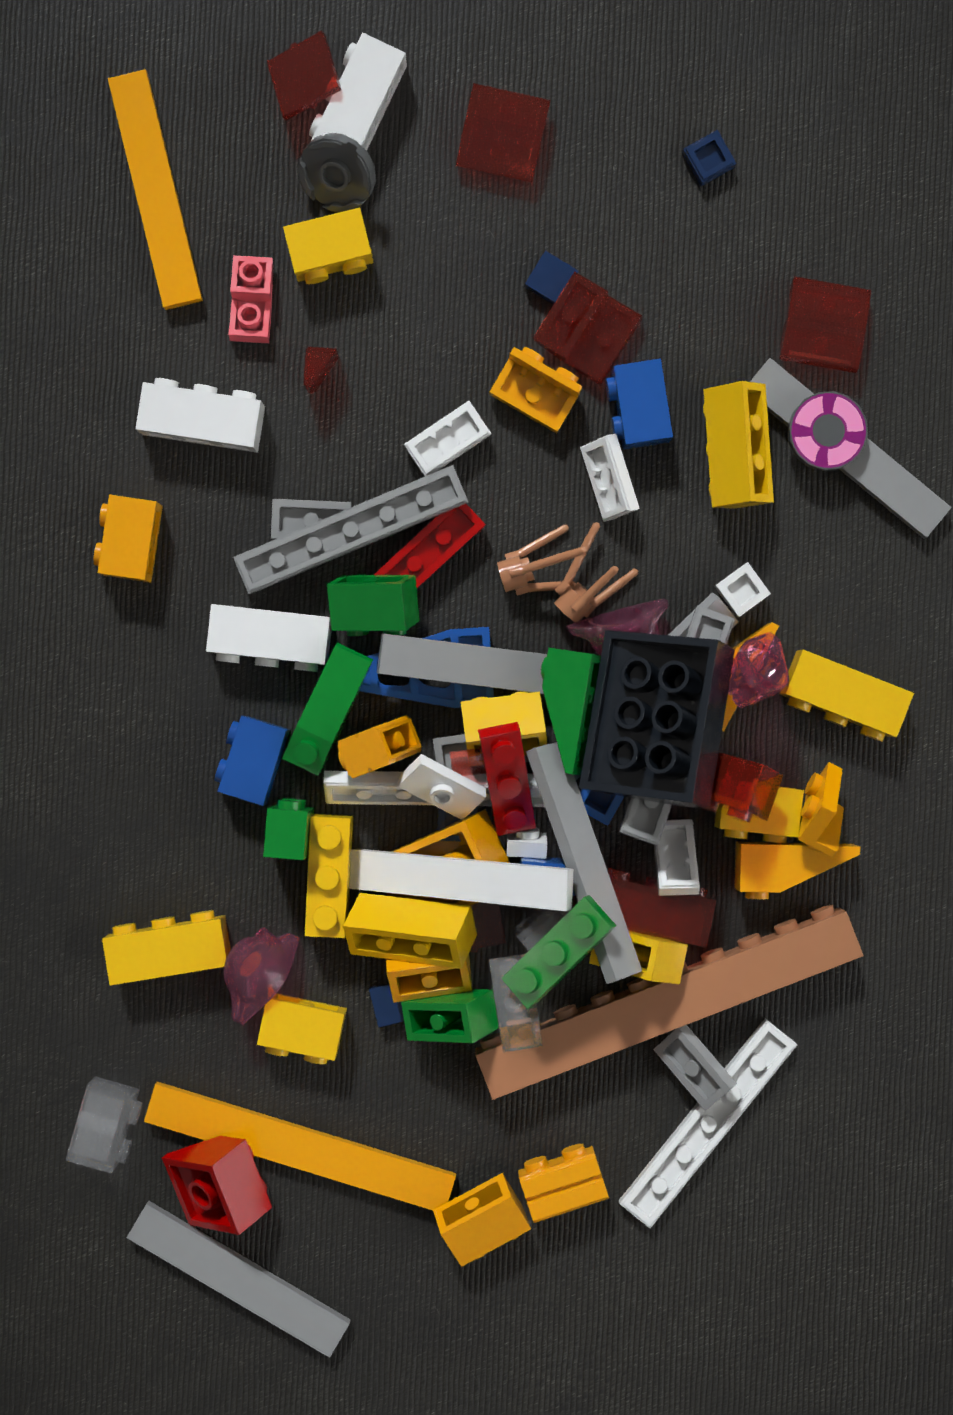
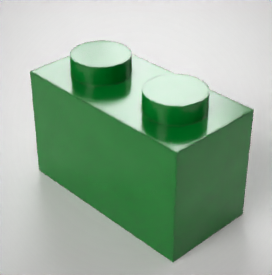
[327,575,419,636]
[263,798,315,860]
[401,989,499,1043]

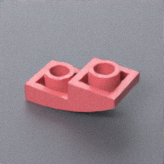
[228,255,273,343]

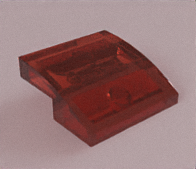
[456,83,551,182]
[533,272,642,386]
[779,276,871,373]

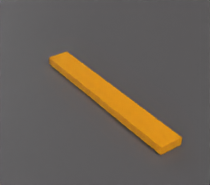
[144,1081,456,1210]

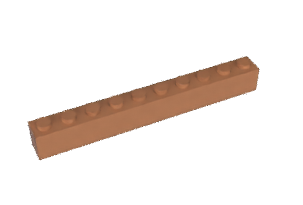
[475,905,864,1100]

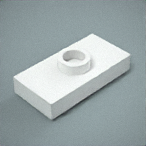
[404,401,491,476]
[580,434,640,522]
[398,754,486,820]
[654,819,700,896]

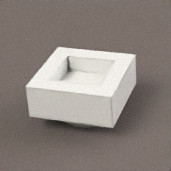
[714,562,771,618]
[506,828,547,859]

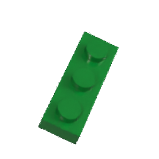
[501,895,617,1009]

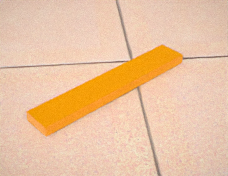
[107,69,203,310]

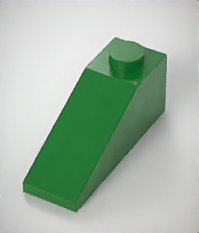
[282,642,373,776]
[541,648,601,775]

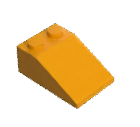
[386,809,510,906]

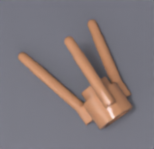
[554,522,638,624]
[497,524,586,596]

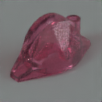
[566,598,668,656]
[728,632,789,708]
[224,927,300,1025]

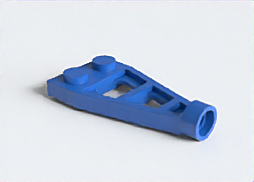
[359,627,494,708]

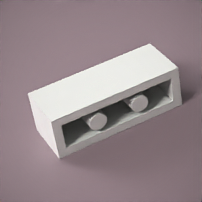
[309,32,407,151]
[136,378,265,453]
[206,604,332,672]

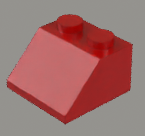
[162,1136,272,1235]

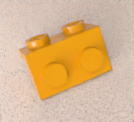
[489,347,582,434]
[798,762,844,857]

